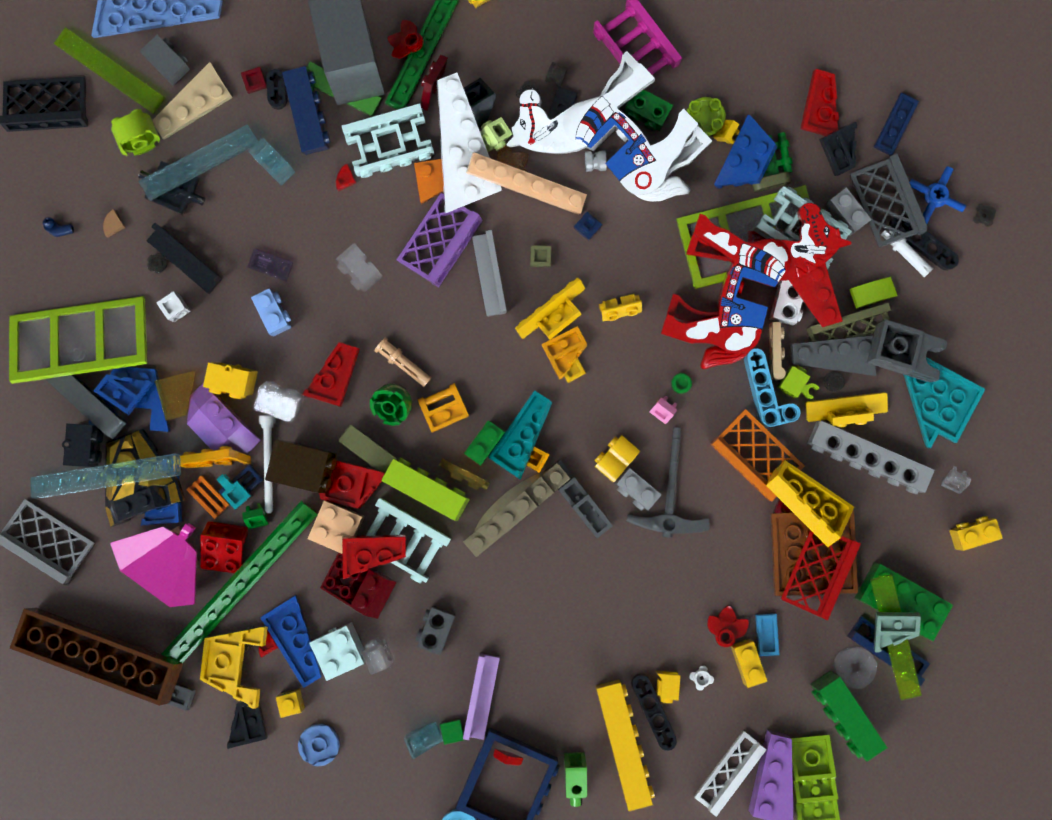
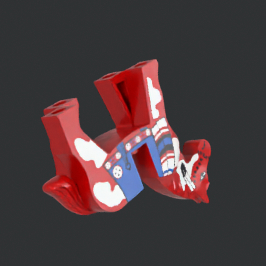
[661,203,852,369]

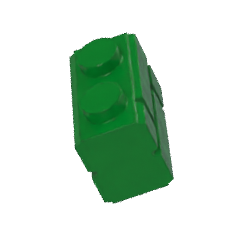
[464,420,505,466]

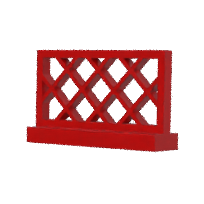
[781,530,861,620]

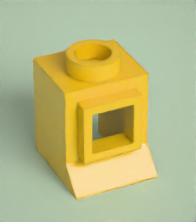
[656,671,680,703]

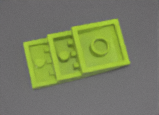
[791,735,840,820]

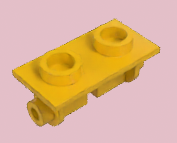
[599,294,642,322]

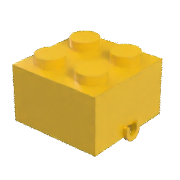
[203,362,258,399]

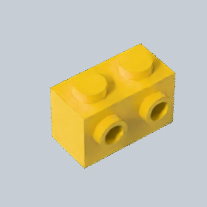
[949,516,1003,551]

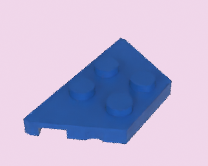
[714,115,777,188]

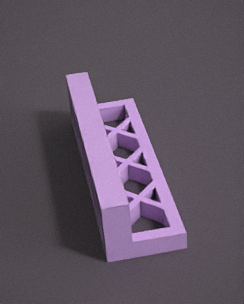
[463,653,500,740]

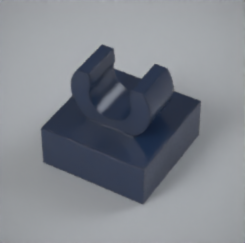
[574,212,602,241]

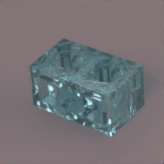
[248,138,295,186]

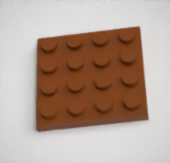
[770,510,858,596]

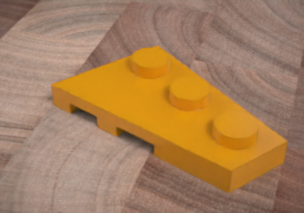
[175,446,251,468]

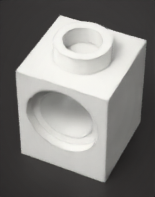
[157,291,191,322]

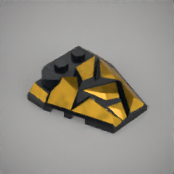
[105,429,185,527]

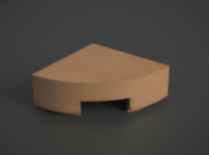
[103,209,126,238]

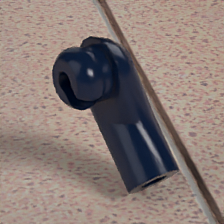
[42,217,74,237]

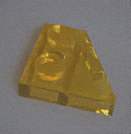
[155,371,195,421]
[439,459,490,490]

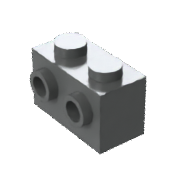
[140,35,190,86]

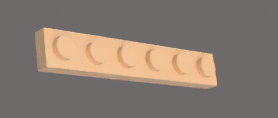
[466,152,587,215]

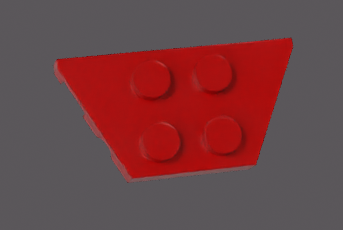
[319,460,386,509]

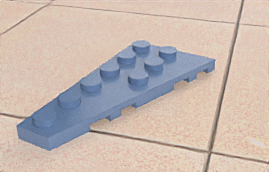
[91,0,223,38]

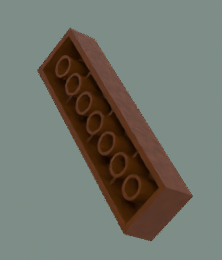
[10,608,183,706]

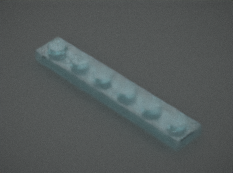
[138,124,258,201]

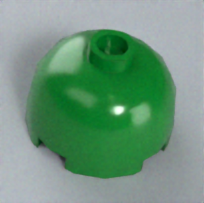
[370,383,412,426]

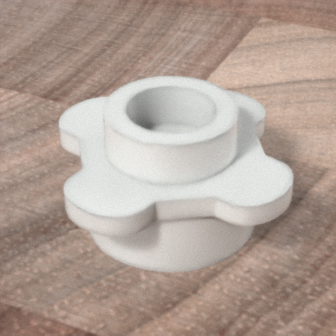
[689,666,714,690]

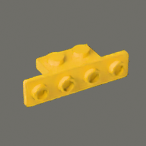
[515,278,585,340]
[805,392,888,427]

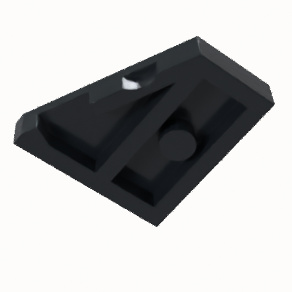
[819,122,857,176]
[227,701,268,749]

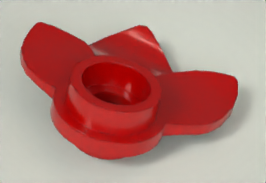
[387,20,424,59]
[707,606,749,647]

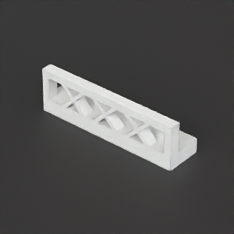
[694,730,767,817]

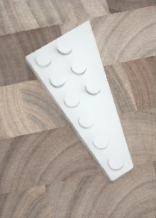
[437,73,502,213]

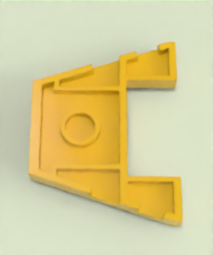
[200,626,268,709]

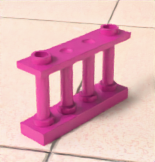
[593,0,682,90]

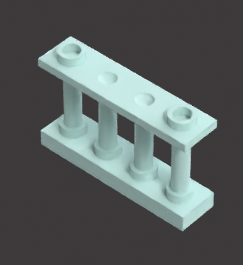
[366,498,452,583]

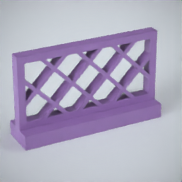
[397,193,483,288]

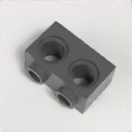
[415,606,456,655]

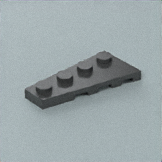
[790,335,876,376]

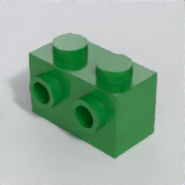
[624,90,673,131]

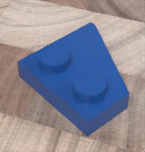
[94,374,153,415]

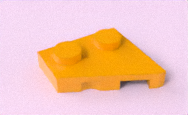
[541,326,587,380]

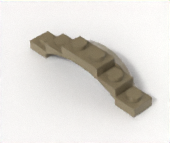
[463,463,571,557]

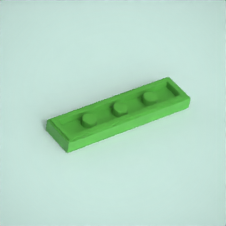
[307,62,382,117]

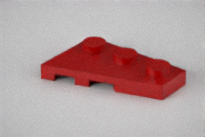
[789,262,843,327]
[302,342,360,407]

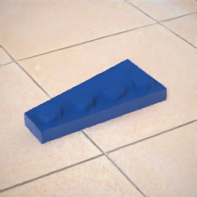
[260,595,322,688]

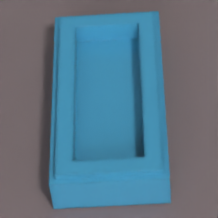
[755,613,780,656]

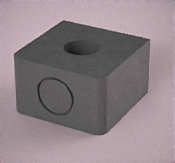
[308,0,385,105]

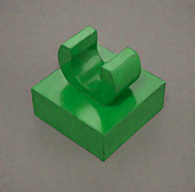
[242,503,269,529]

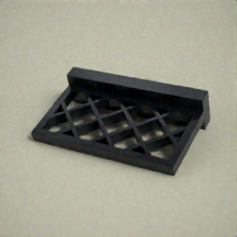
[0,77,88,132]

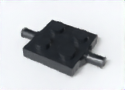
[138,161,206,215]

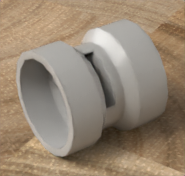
[585,150,607,172]

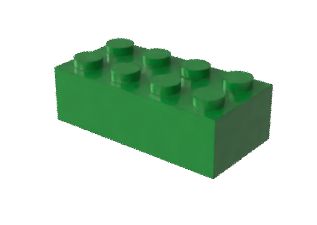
[854,562,953,641]
[810,671,888,762]

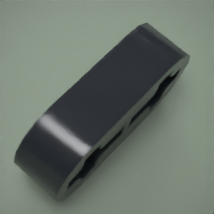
[266,69,287,110]

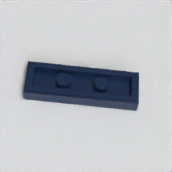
[873,92,919,156]

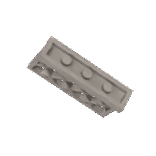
[0,499,95,586]

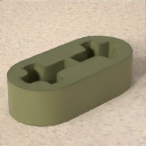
[752,172,791,193]

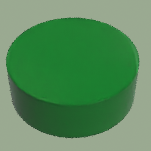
[671,373,692,394]

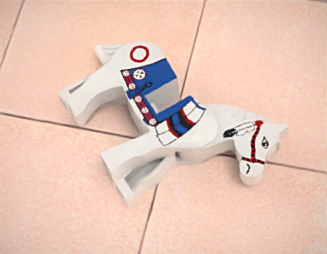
[507,51,712,201]

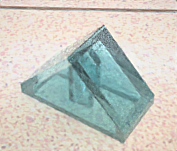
[404,722,443,759]

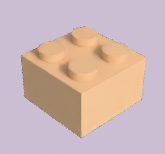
[308,500,365,554]

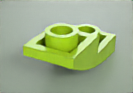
[849,277,898,308]

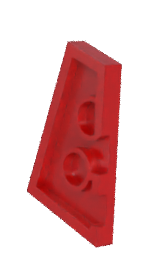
[800,69,839,136]
[342,535,406,579]

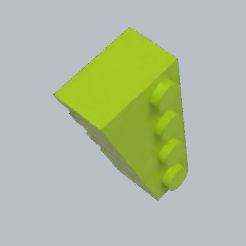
[381,457,470,521]

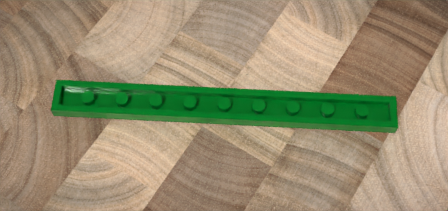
[161,500,318,663]

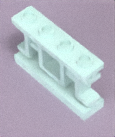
[342,104,435,178]
[753,186,852,269]

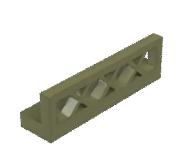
[806,303,891,342]

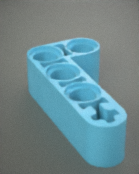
[744,348,801,427]

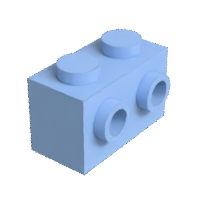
[251,288,292,337]

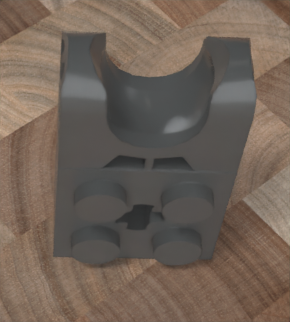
[867,319,948,382]

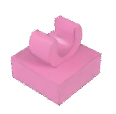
[650,396,677,424]

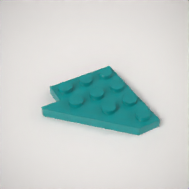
[903,357,985,448]

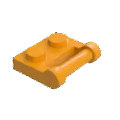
[417,383,469,433]

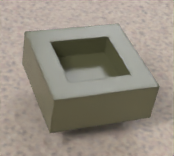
[530,245,551,267]

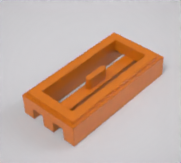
[186,475,230,519]

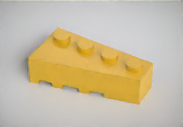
[766,460,854,547]

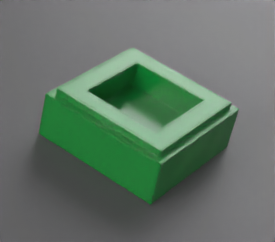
[440,719,464,745]

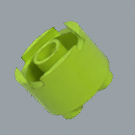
[111,109,160,156]

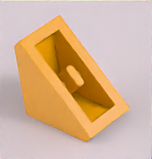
[526,447,549,473]

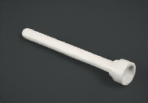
[259,416,276,514]

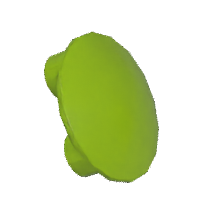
[686,97,726,136]

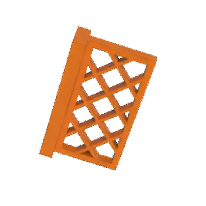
[710,409,805,502]

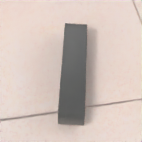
[45,361,127,439]

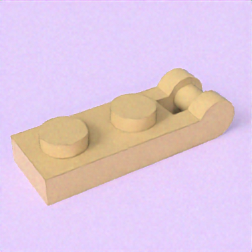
[769,322,786,381]

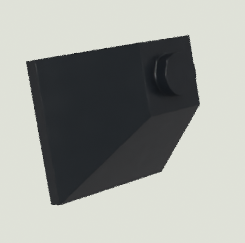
[463,78,496,129]

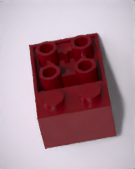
[320,552,397,619]

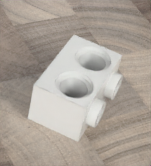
[769,280,804,326]

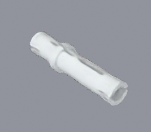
[880,226,934,277]

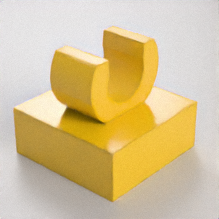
[713,120,740,144]

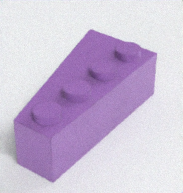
[748,730,793,820]

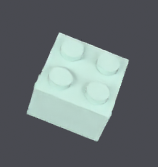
[310,622,369,681]

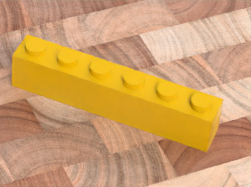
[596,680,655,811]

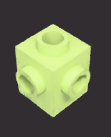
[480,117,512,152]

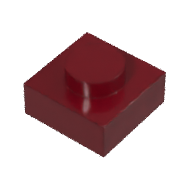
[241,67,267,94]

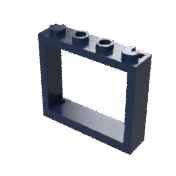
[456,728,560,820]

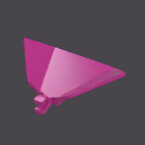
[110,523,197,607]

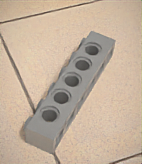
[807,421,935,495]

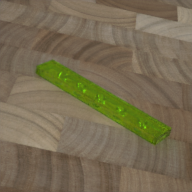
[54,27,165,114]
[870,574,922,700]

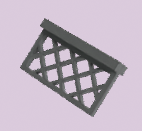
[850,153,927,248]

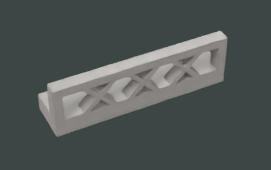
[472,230,507,317]

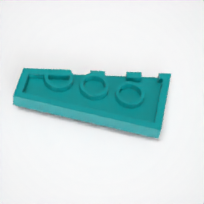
[488,390,552,480]

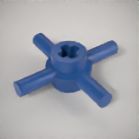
[909,166,966,224]

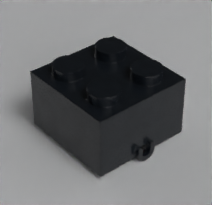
[62,423,104,467]

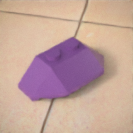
[187,383,261,454]

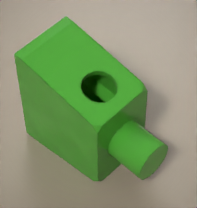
[564,752,587,807]

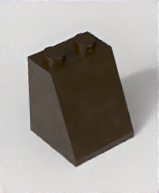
[265,439,337,493]

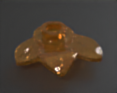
[497,145,529,173]

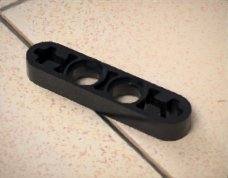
[889,214,959,271]
[631,674,677,751]

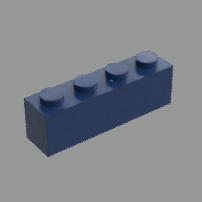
[282,66,331,155]

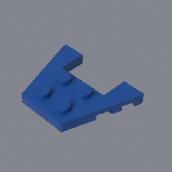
[88,367,170,432]

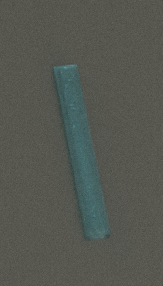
[30,453,181,499]

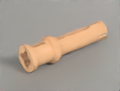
[374,337,432,387]

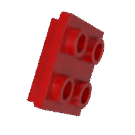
[201,521,248,574]

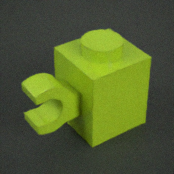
[777,365,819,399]

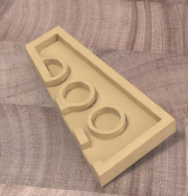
[152,62,233,140]

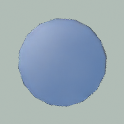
[298,723,340,766]

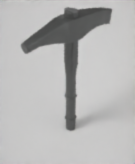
[626,427,710,538]

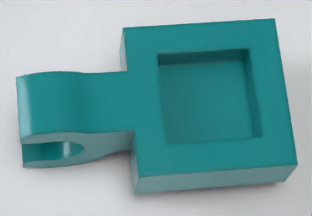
[216,474,252,510]

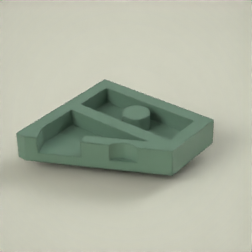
[874,612,921,652]

